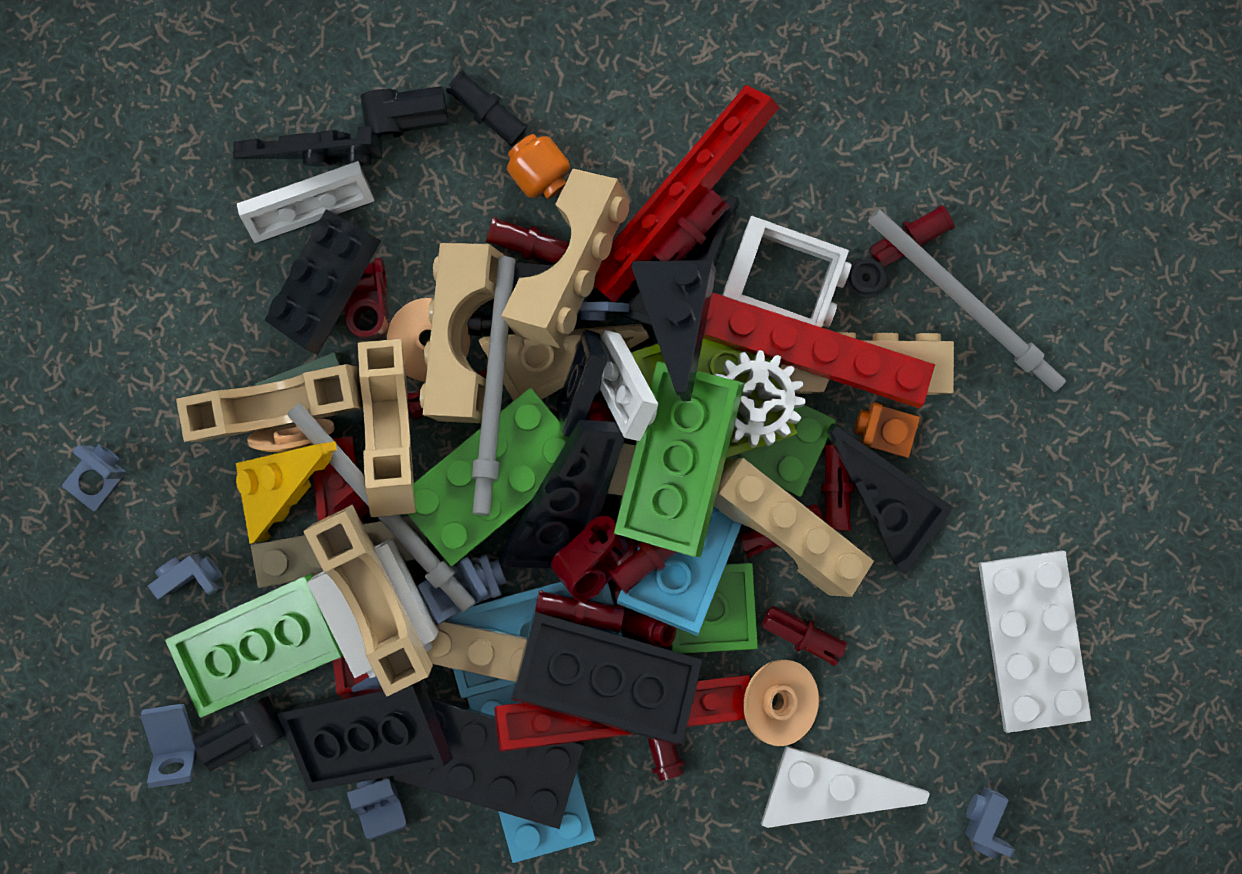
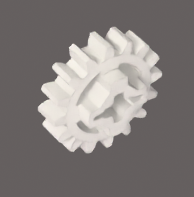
[715,350,805,448]

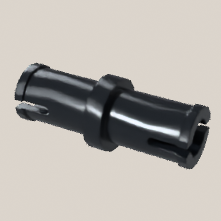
[446,70,528,147]

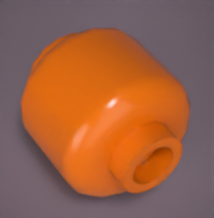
[507,134,570,200]

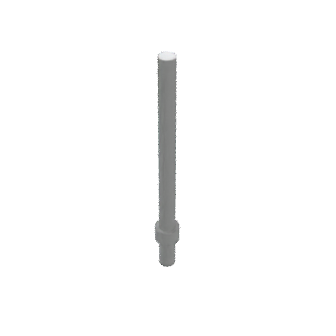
[868,209,1066,392]
[471,256,515,516]
[287,403,475,613]

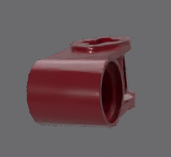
[344,257,389,342]
[551,516,637,601]

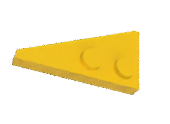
[236,441,337,544]

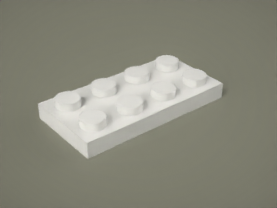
[978,551,1091,733]

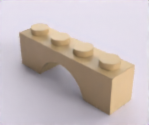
[501,169,630,348]
[420,243,504,424]
[778,332,954,395]
[358,339,416,517]
[176,364,363,442]
[714,458,874,597]
[303,505,433,697]

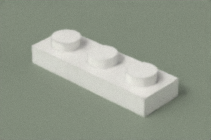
[237,161,374,243]
[600,330,659,441]

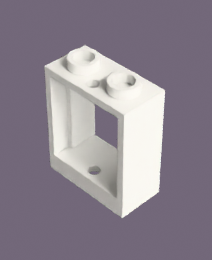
[722,216,852,328]

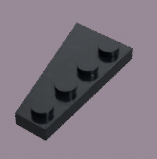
[498,420,625,568]

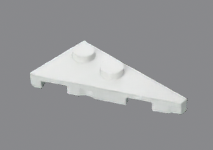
[761,745,930,828]

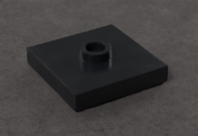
[557,329,608,437]

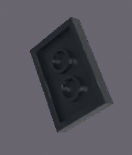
[265,209,381,355]

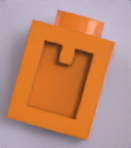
[854,402,920,458]

